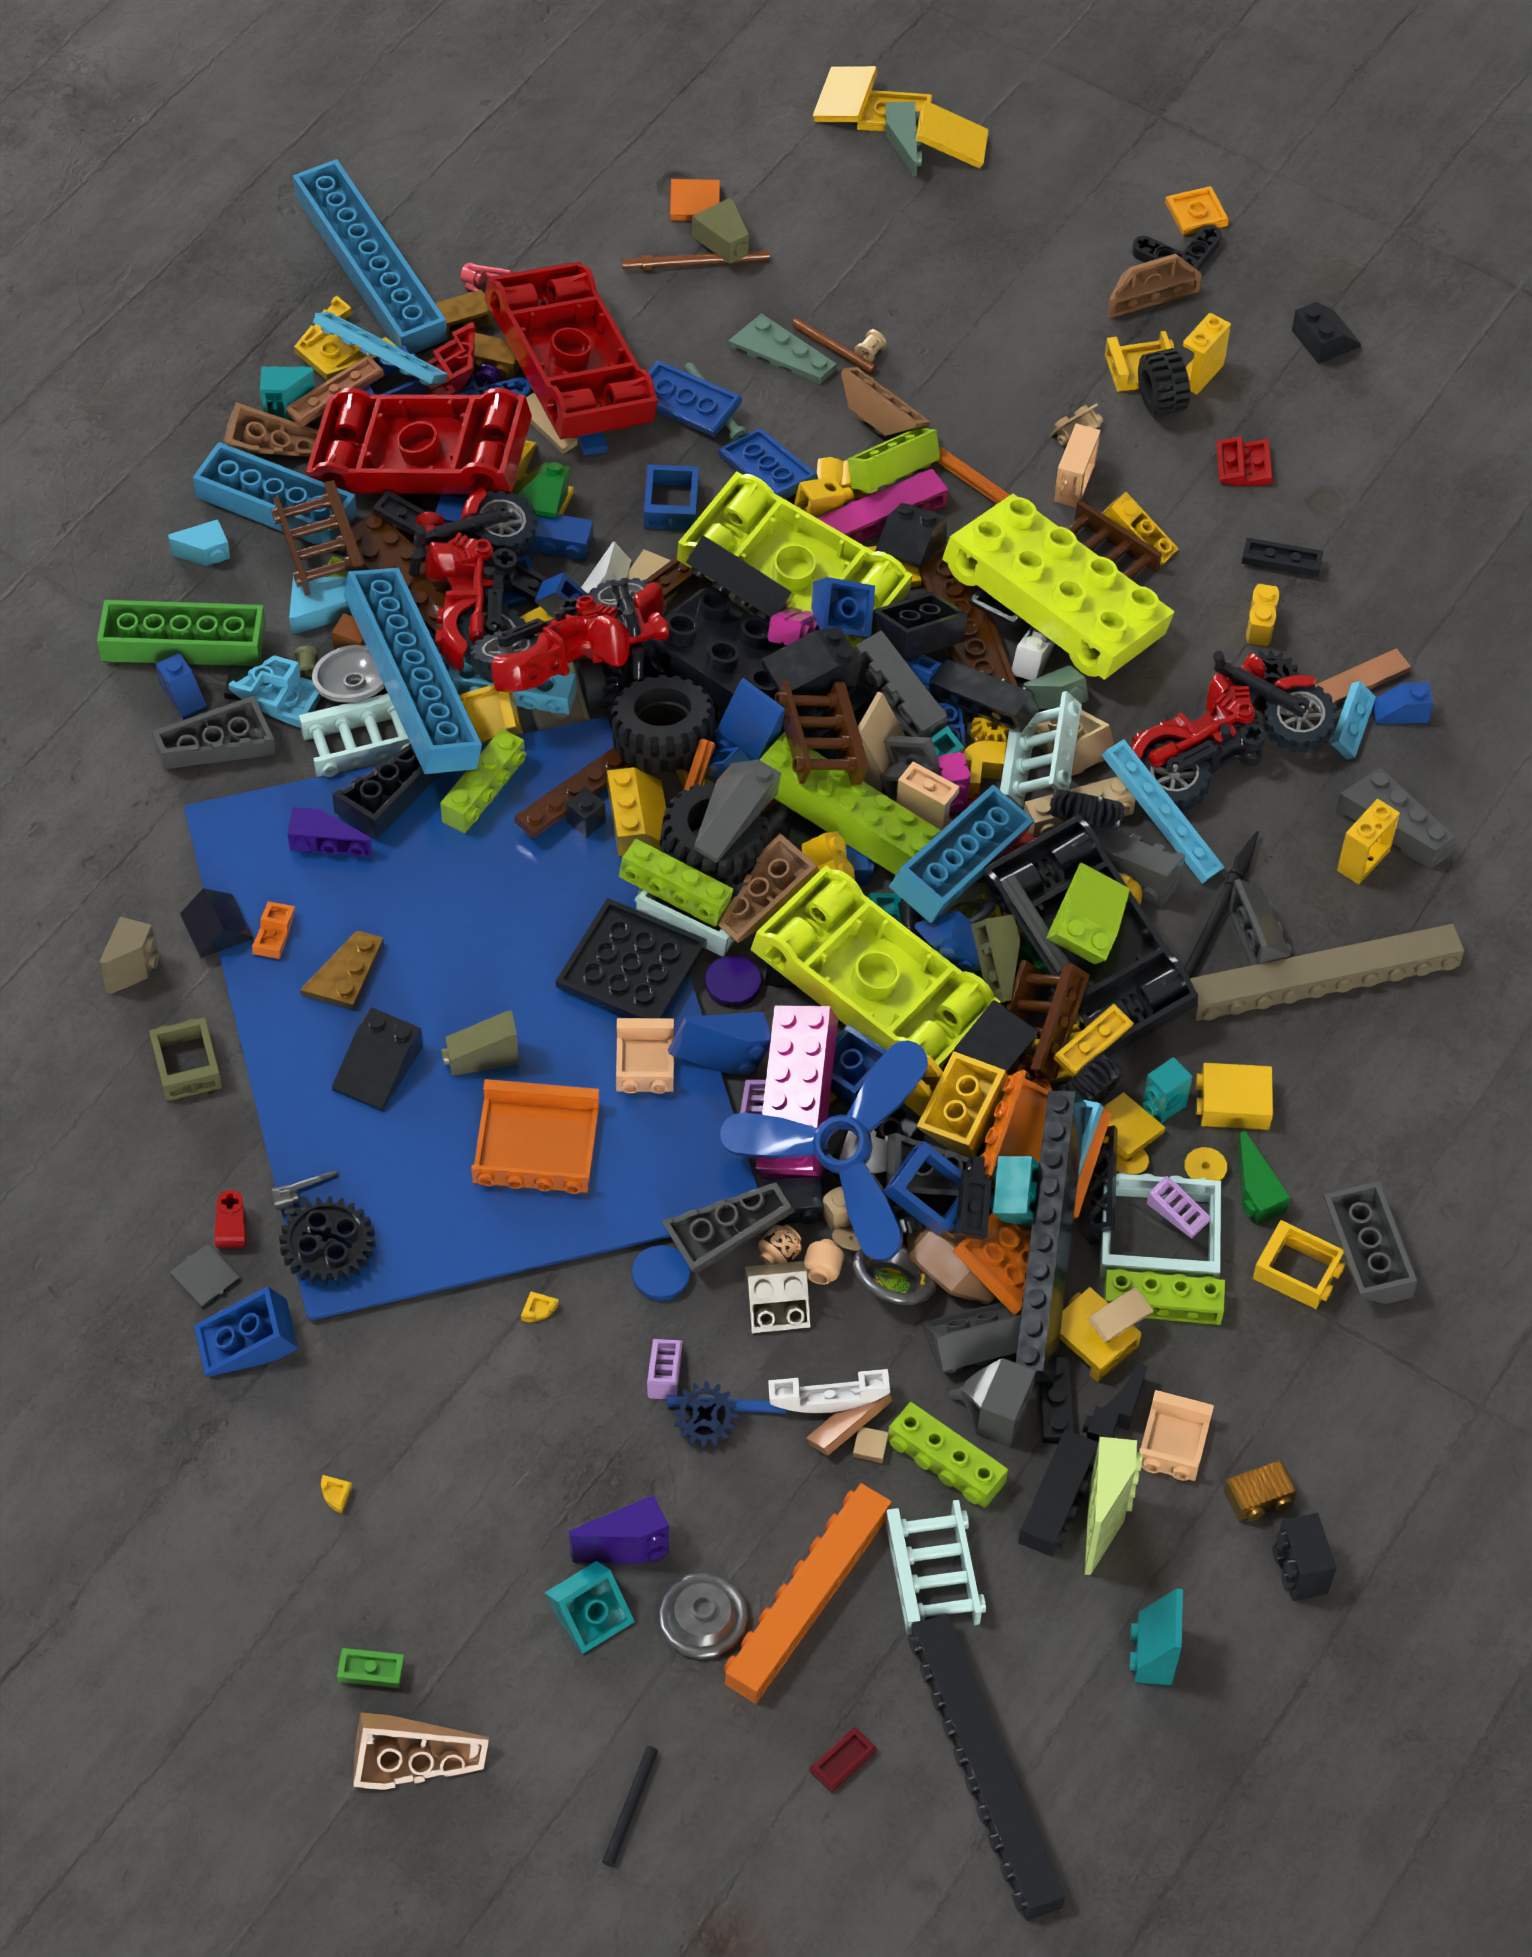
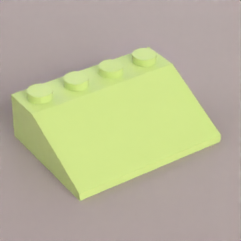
[1084,1437,1142,1575]

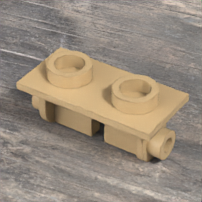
[1050,403,1103,446]

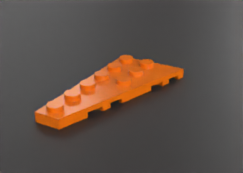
[952,1212,1032,1315]

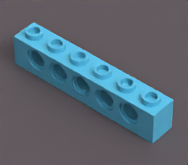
[438,650,577,715]

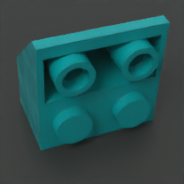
[260,366,315,422]

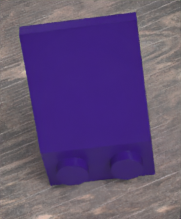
[569,1495,669,1564]

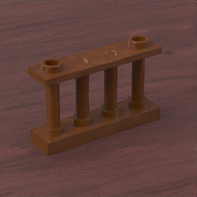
[271,480,365,596]
[1067,500,1162,580]
[775,681,869,785]
[1006,960,1090,1080]

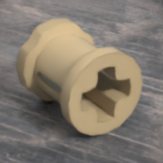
[855,330,887,362]

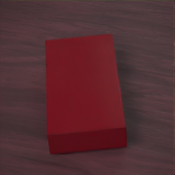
[809,1726,877,1793]

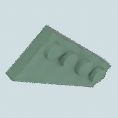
[728,313,837,384]

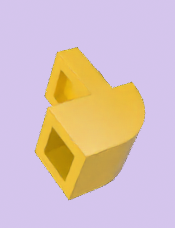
[963,740,1006,799]

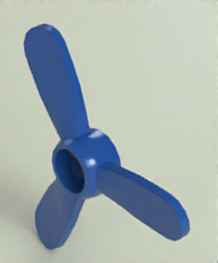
[720,1040,928,1261]

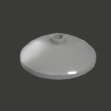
[312,645,385,703]

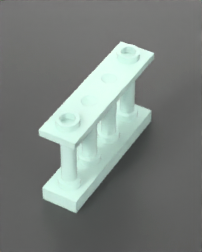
[1000,691,1082,808]
[299,693,411,777]
[885,1500,986,1635]

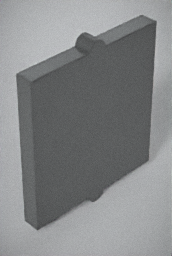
[170,1244,240,1308]

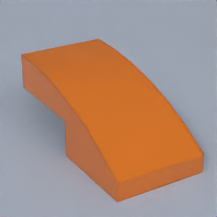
[252,901,295,959]

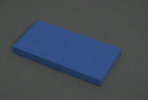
[648,360,742,437]
[718,428,818,499]

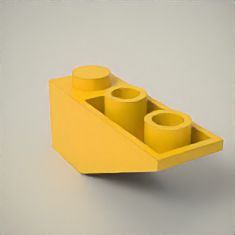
[1101,492,1179,565]

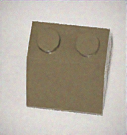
[99,917,160,994]

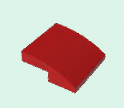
[1216,436,1273,486]

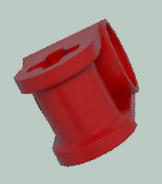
[215,1190,246,1248]

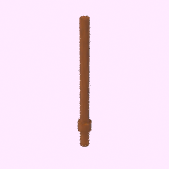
[622,250,770,271]

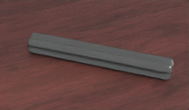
[1002,875,1071,974]

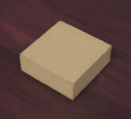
[853,1427,888,1463]

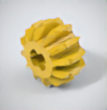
[970,716,1010,752]

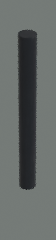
[602,1746,658,1867]

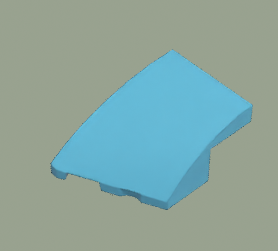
[229,655,322,728]

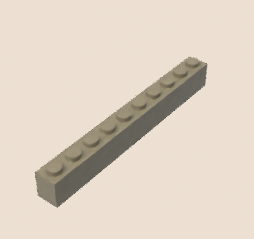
[1190,924,1464,1021]

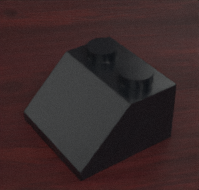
[1292,302,1361,364]
[875,503,947,569]

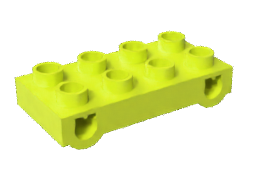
[677,471,913,650]
[942,494,1175,680]
[751,865,1001,1069]

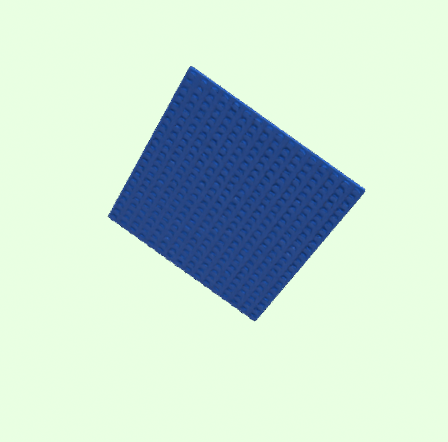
[184,717,757,1320]

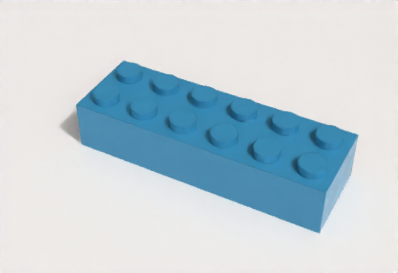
[193,442,357,545]
[889,785,1034,923]

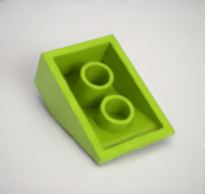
[1046,863,1130,964]

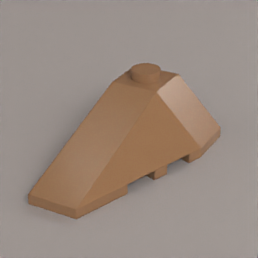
[224,402,318,457]
[718,834,819,943]
[353,1712,489,1790]

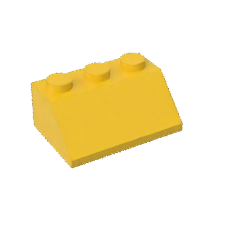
[607,767,666,856]
[917,1051,1008,1158]

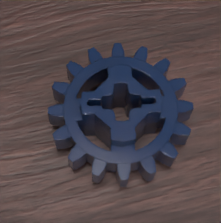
[672,1381,738,1447]

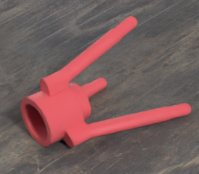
[460,263,512,295]

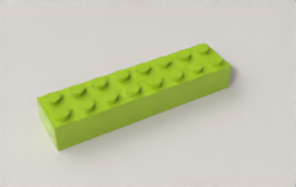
[760,732,941,875]

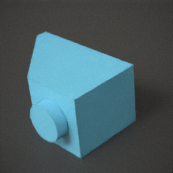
[168,519,230,566]

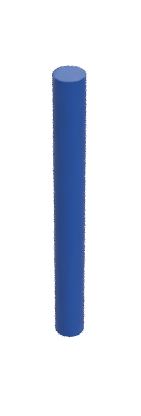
[667,1396,787,1414]

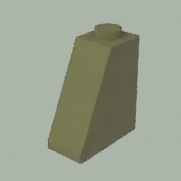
[692,198,749,264]
[441,1010,519,1076]

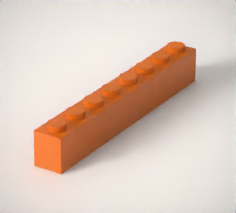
[723,1483,892,1704]

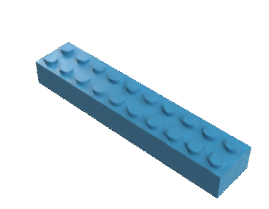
[293,159,448,354]
[344,568,482,774]

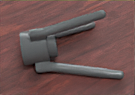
[272,1170,338,1216]

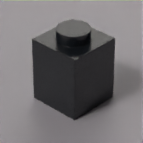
[566,788,606,838]

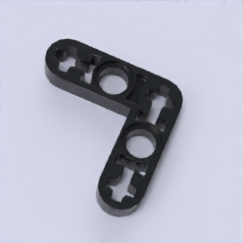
[1132,225,1221,271]

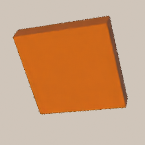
[670,179,720,221]

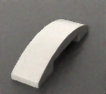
[769,1369,890,1413]

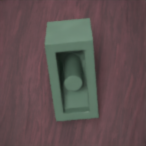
[1024,665,1089,709]

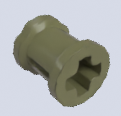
[294,645,318,680]

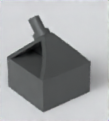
[949,1358,1036,1448]

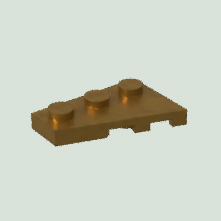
[300,930,384,1011]

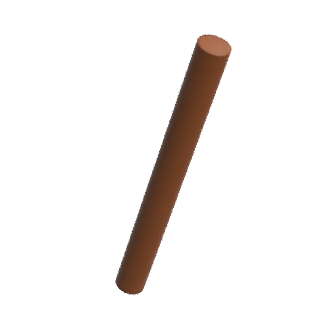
[792,318,877,374]

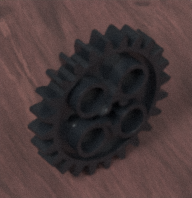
[279,1196,376,1287]

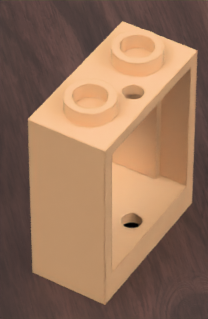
[1054,424,1101,508]

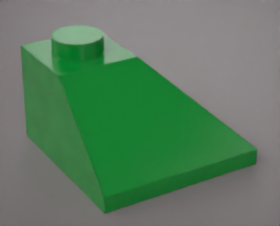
[512,462,570,518]

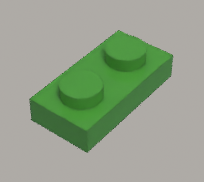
[337,1648,405,1689]

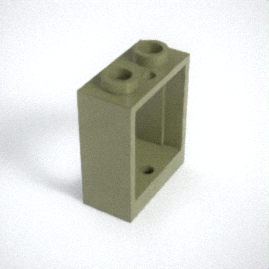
[149,1017,222,1101]

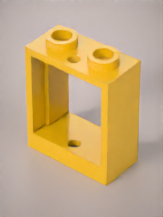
[1337,798,1400,885]
[1252,1220,1346,1309]

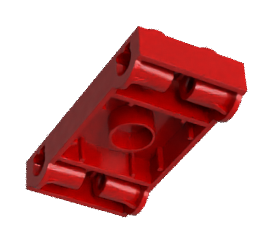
[484,261,658,440]
[306,388,532,495]

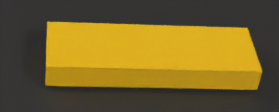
[1053,1004,1134,1078]

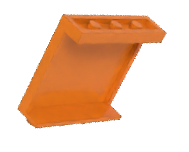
[980,1070,1112,1219]
[471,1079,600,1194]

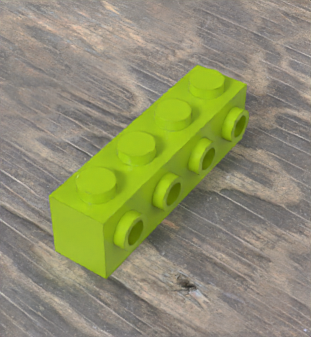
[848,427,940,493]
[440,728,526,834]
[619,839,733,927]
[1104,1268,1225,1325]
[888,1402,1008,1508]

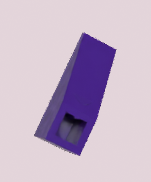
[288,807,372,857]

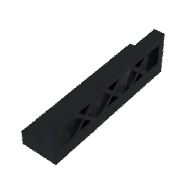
[1079,1125,1118,1245]

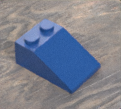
[715,678,785,760]
[668,1012,771,1075]
[194,1287,299,1377]

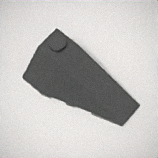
[694,759,781,863]

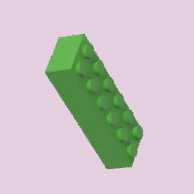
[97,600,267,666]

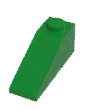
[1237,1131,1290,1225]

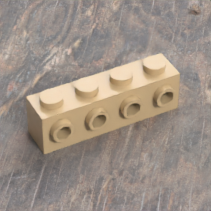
[1024,776,1136,838]

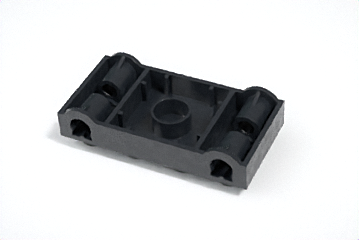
[642,587,875,755]
[983,814,1198,1056]

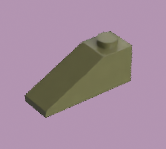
[971,914,1020,1004]

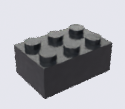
[871,592,967,661]

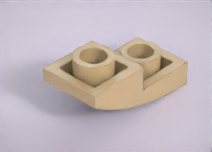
[1088,1287,1154,1343]

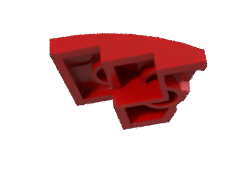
[425,322,475,395]

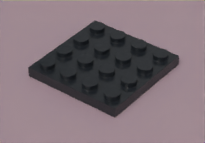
[555,898,707,1019]

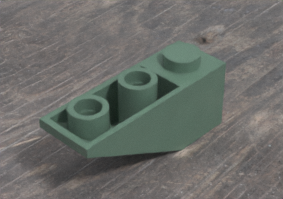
[885,102,922,176]

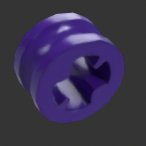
[474,364,500,387]

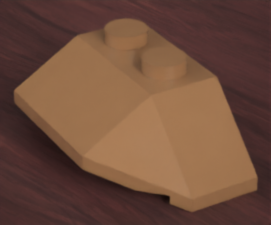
[1108,254,1202,318]
[841,367,930,436]
[905,1213,998,1305]

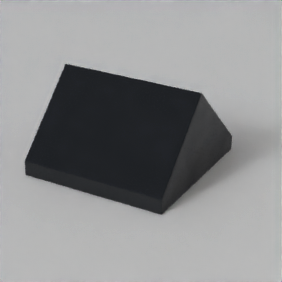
[180,888,253,959]

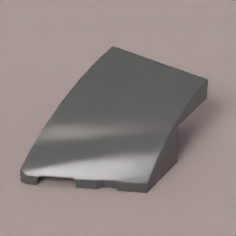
[880,736,941,802]

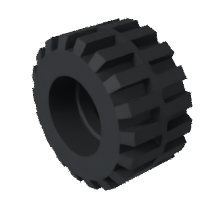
[1138,348,1190,417]

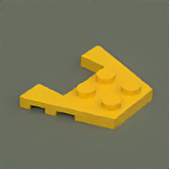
[294,296,397,381]

